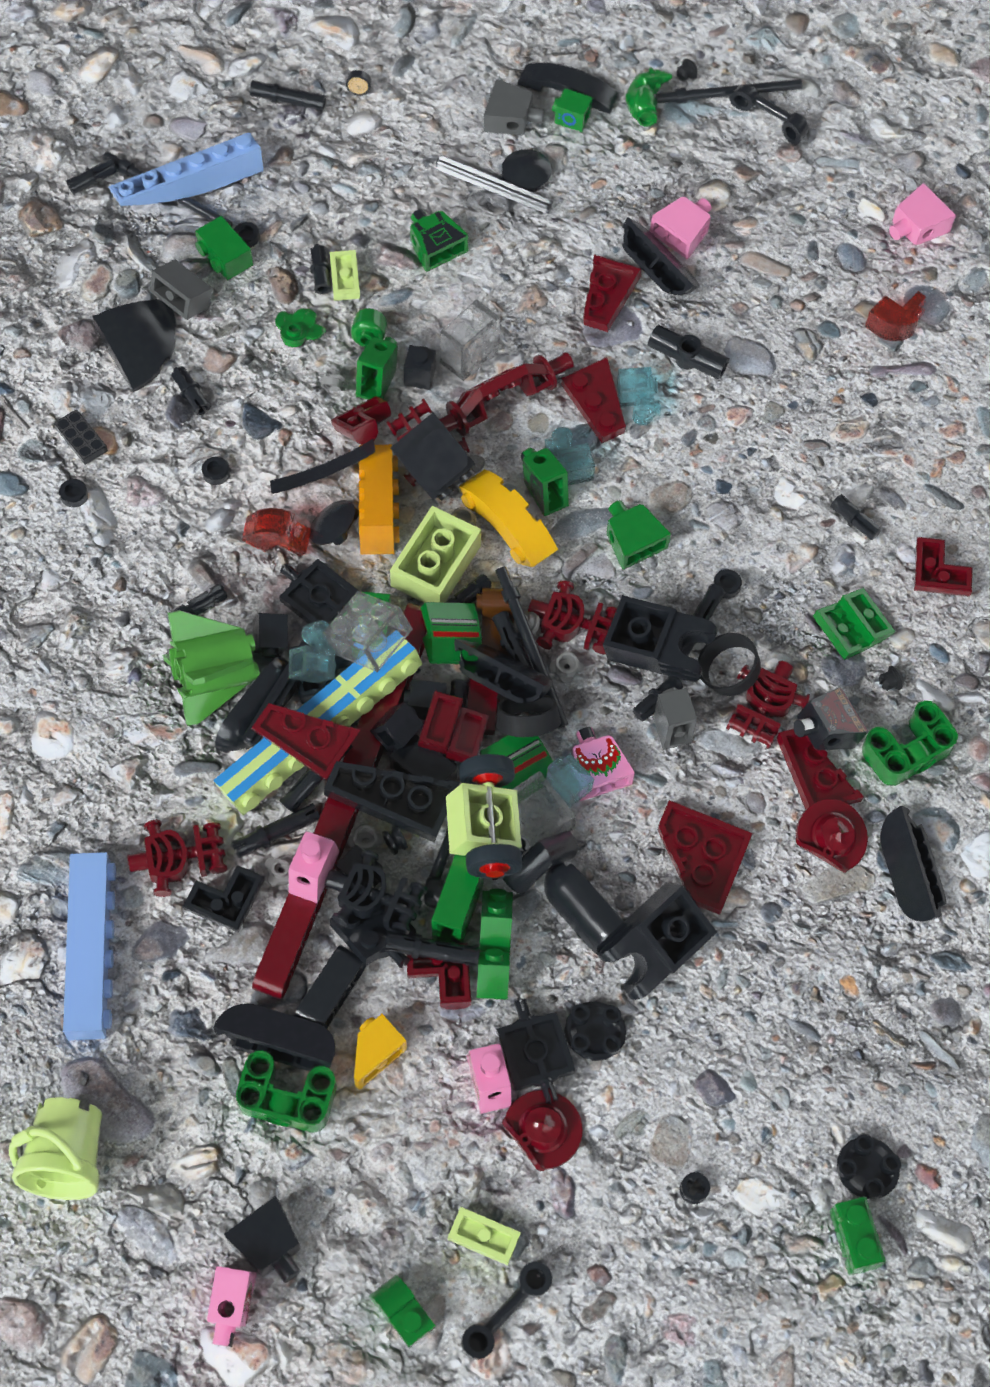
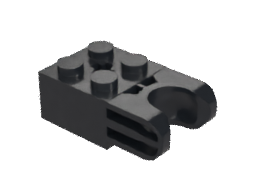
[603,595,718,682]
[596,882,717,1000]

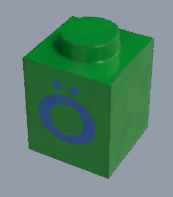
[552,88,593,132]

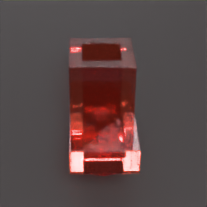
[865,291,926,341]
[242,508,311,556]

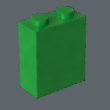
[432,854,484,943]

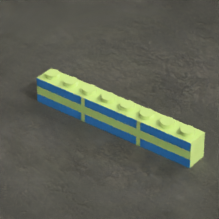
[213,629,423,816]

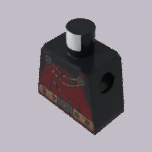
[793,687,869,750]

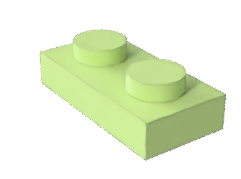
[330,250,360,301]
[448,1207,521,1266]

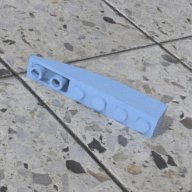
[109,132,264,206]

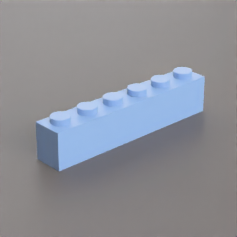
[63,852,116,1041]

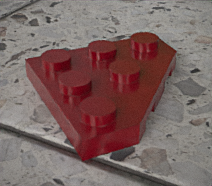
[657,800,753,915]

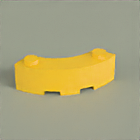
[458,469,558,568]

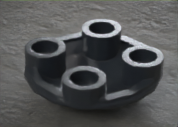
[502,149,552,193]
[309,500,359,545]
[564,1001,627,1061]
[837,1134,901,1200]

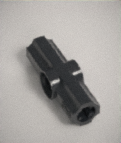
[648,325,730,380]

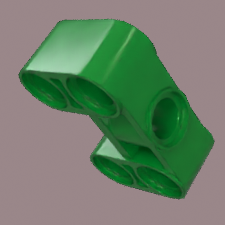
[862,700,958,786]
[236,1050,337,1133]

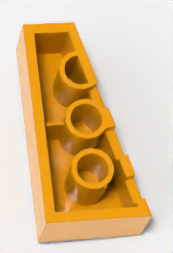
[359,444,400,555]

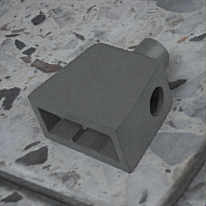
[483,79,545,135]

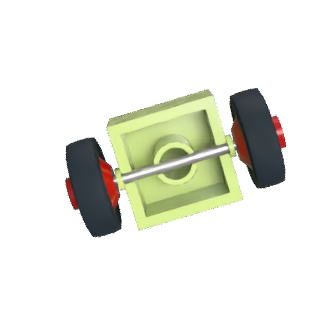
[446,754,523,878]

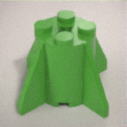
[163,610,260,726]

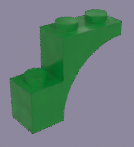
[476,888,513,1000]

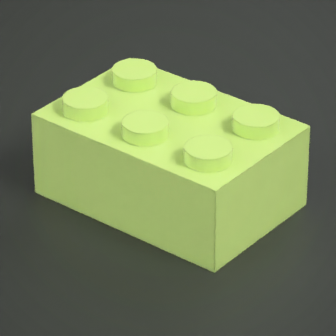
[390,506,481,603]

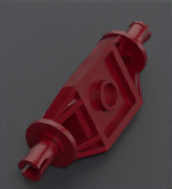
[439,352,574,437]

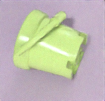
[9,1097,102,1200]

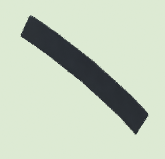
[270,439,375,494]

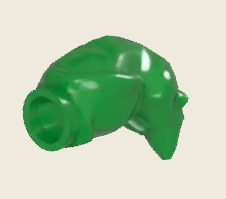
[626,68,672,127]

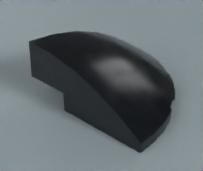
[92,299,177,393]

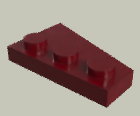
[583,255,642,332]
[561,357,626,444]
[251,703,360,780]
[776,729,864,809]

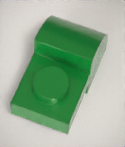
[369,1275,436,1349]

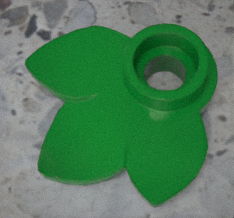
[275,308,326,347]

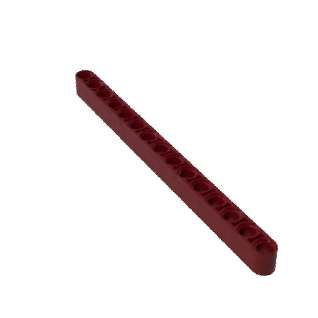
[252,603,427,999]

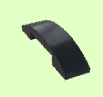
[518,63,619,114]

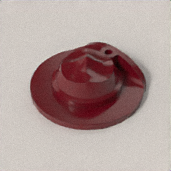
[796,799,868,873]
[502,1090,582,1171]

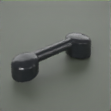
[729,85,809,145]
[423,826,450,909]
[461,1261,552,1360]

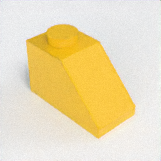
[354,1014,407,1090]

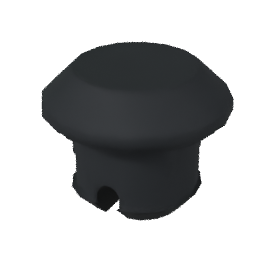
[676,59,698,81]
[879,666,904,691]

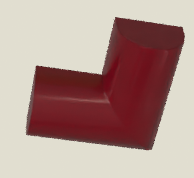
[331,396,392,445]
[914,537,973,597]
[406,942,471,1010]

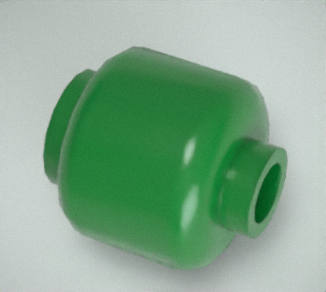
[351,308,388,347]

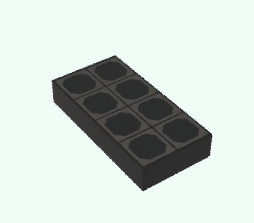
[54,409,108,465]

